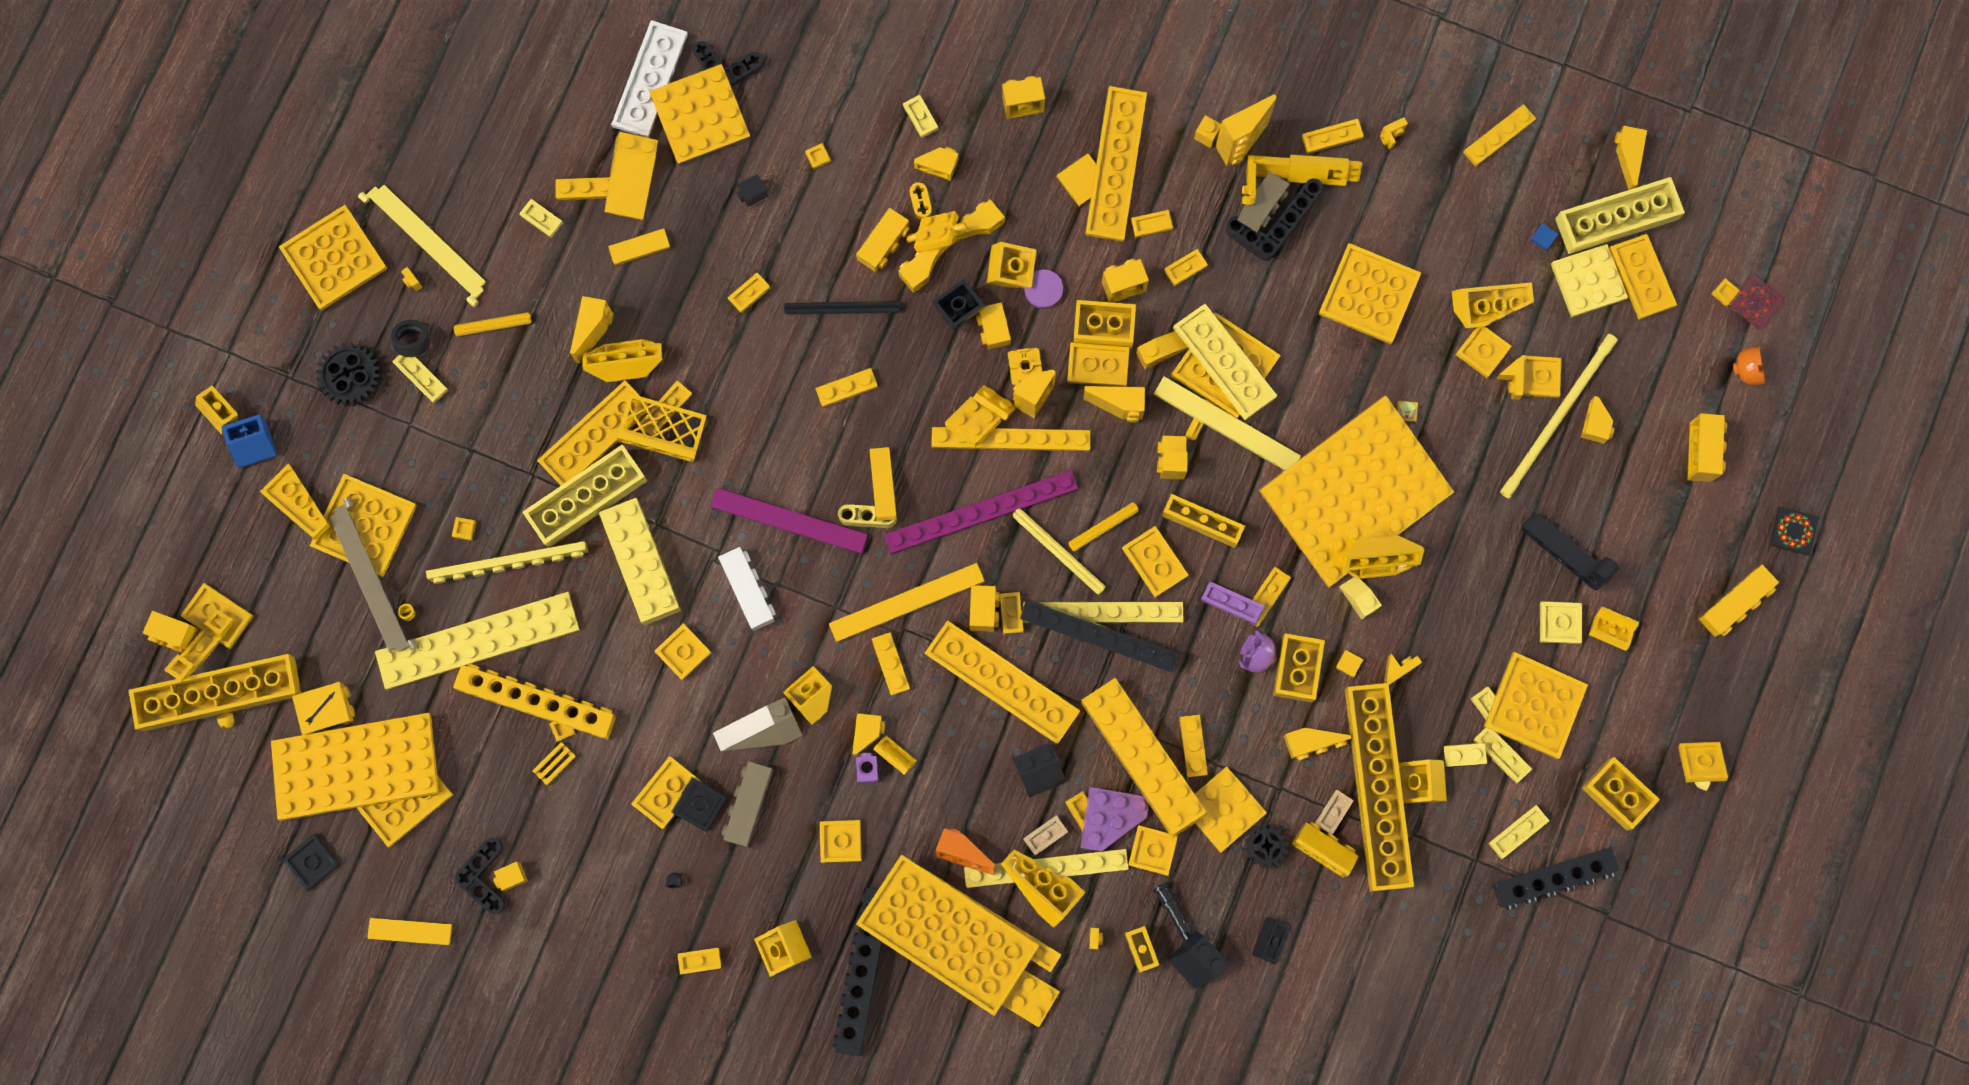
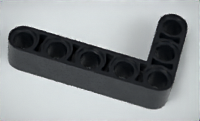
[1226,178,1323,261]
[1521,512,1620,591]

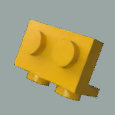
[1589,607,1639,651]

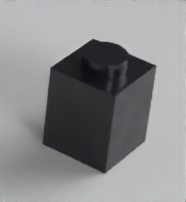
[736,174,768,207]

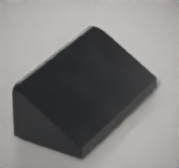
[1252,917,1290,964]

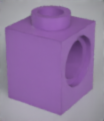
[856,753,879,784]

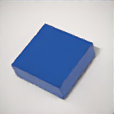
[1530,223,1558,251]

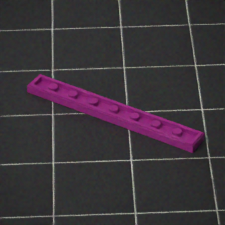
[710,488,868,554]

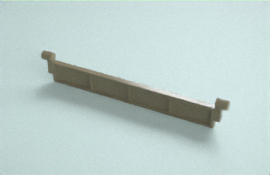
[329,497,419,652]

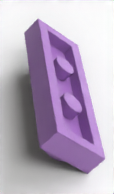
[1201,582,1265,625]

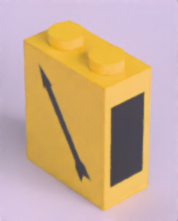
[292,682,355,736]

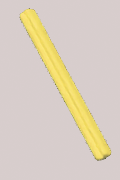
[1013,508,1105,595]

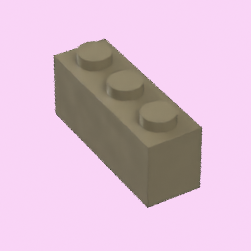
[1237,172,1289,232]

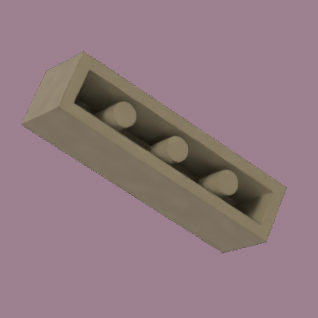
[722,761,773,848]

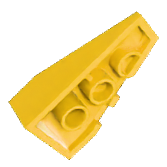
[1452,282,1534,328]
[1001,850,1085,928]

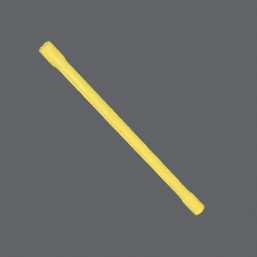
[1500,334,1618,499]

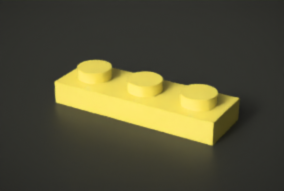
[392,355,448,404]
[1473,727,1532,784]
[1488,805,1549,859]

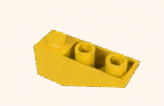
[1284,728,1351,761]

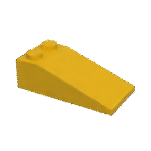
[604,132,658,220]

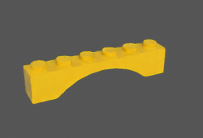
[898,200,1005,293]

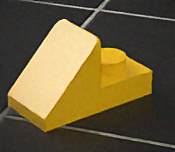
[1496,357,1524,400]
[1384,654,1422,685]

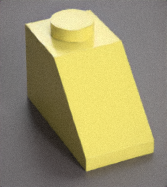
[1339,577,1382,620]

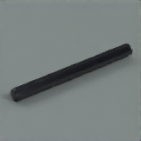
[784,301,901,314]

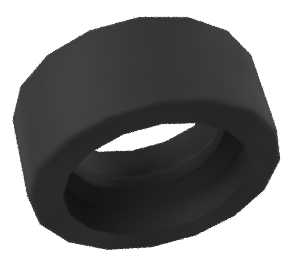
[390,320,430,358]

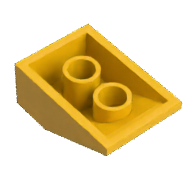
[570,296,613,363]
[1083,386,1145,423]

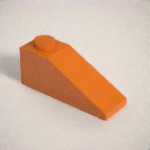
[936,828,996,876]

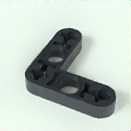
[693,41,764,88]
[455,838,505,914]

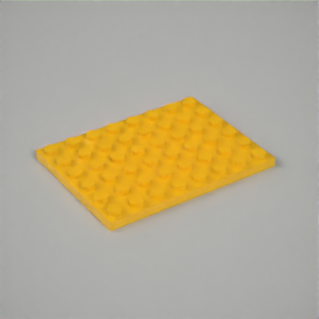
[1259,396,1454,587]

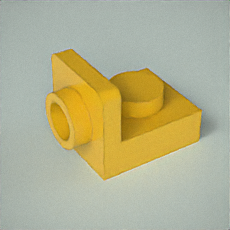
[1380,117,1408,149]

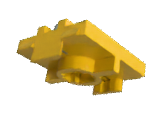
[1008,348,1042,386]

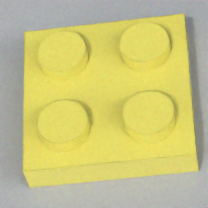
[1540,602,1582,644]

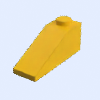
[1614,126,1647,190]
[1136,331,1189,370]

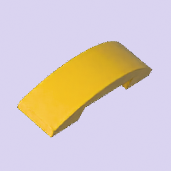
[164,609,233,682]

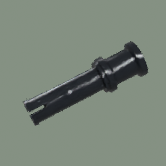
[1153,882,1193,942]

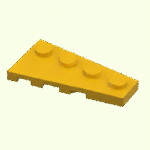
[260,463,330,541]

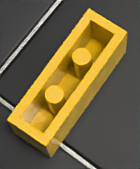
[856,208,910,272]

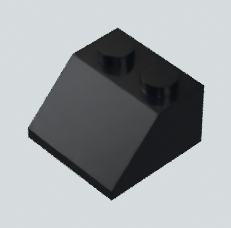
[932,279,986,330]
[1013,743,1066,798]
[1167,931,1230,988]

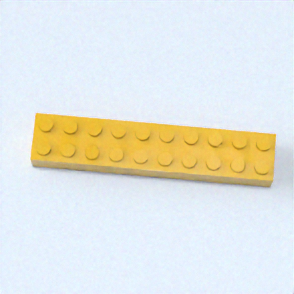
[1345,683,1414,892]

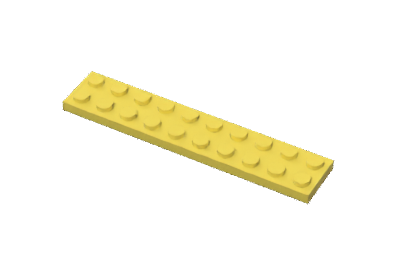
[375,592,580,690]

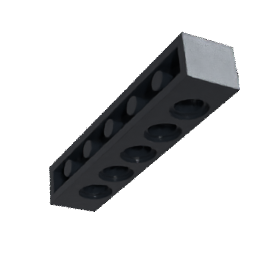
[1492,847,1620,910]

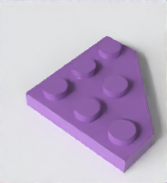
[1080,787,1149,851]

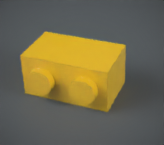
[976,302,1011,350]
[195,386,238,435]
[1125,926,1159,973]

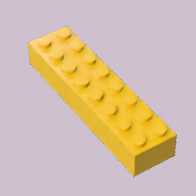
[129,654,301,732]
[1082,678,1207,838]

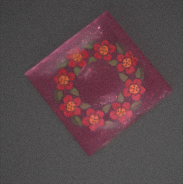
[1729,274,1783,330]

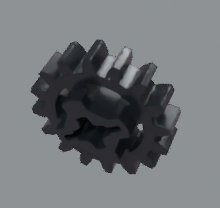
[1244,824,1289,869]

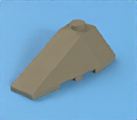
[713,698,803,752]

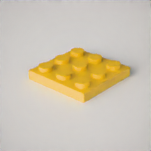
[1195,767,1267,853]

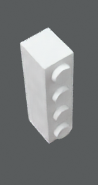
[718,547,776,631]

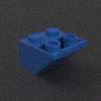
[221,414,277,469]

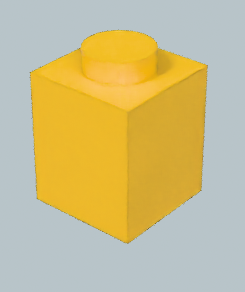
[1194,115,1221,148]
[493,862,528,891]

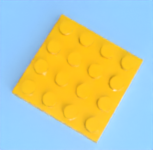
[649,64,750,165]
[279,205,388,311]
[1318,243,1421,344]
[1171,312,1281,418]
[310,474,417,577]
[1484,652,1588,759]
[357,775,453,848]

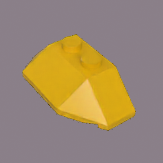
[583,339,662,382]
[1343,535,1424,579]

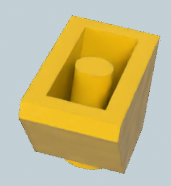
[914,147,959,181]
[1581,396,1614,444]
[852,713,885,756]

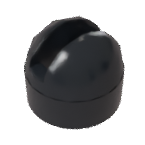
[666,872,682,888]

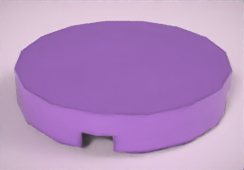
[1024,269,1063,309]

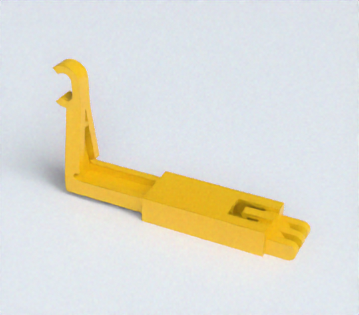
[1242,155,1362,205]

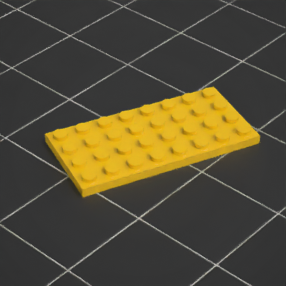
[271,713,439,821]
[856,854,1039,1016]

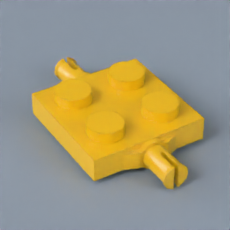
[906,211,968,252]

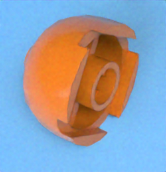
[1733,345,1766,385]

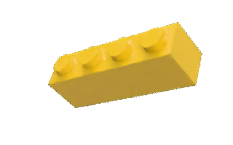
[1162,494,1245,548]
[1699,564,1779,637]

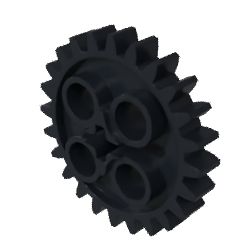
[316,343,382,407]

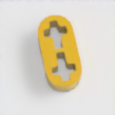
[910,182,932,220]

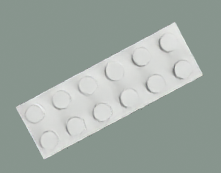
[611,20,688,138]

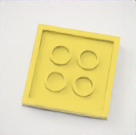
[1551,244,1628,318]

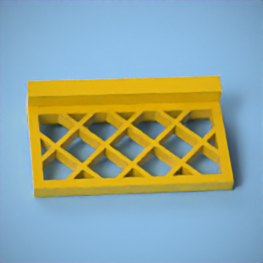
[617,394,707,462]

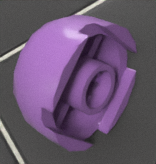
[1239,631,1277,673]

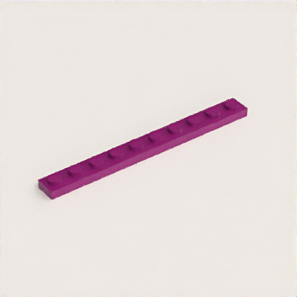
[884,470,1078,554]

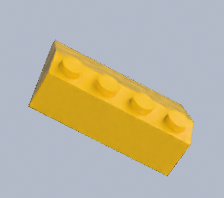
[1216,94,1277,166]

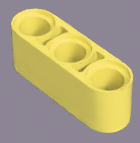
[838,505,897,528]

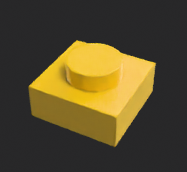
[401,267,423,292]
[1089,928,1103,949]

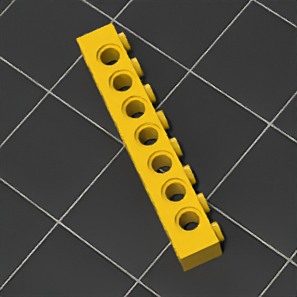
[453,663,616,740]

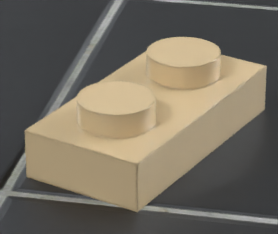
[1315,789,1354,835]
[1023,815,1068,855]

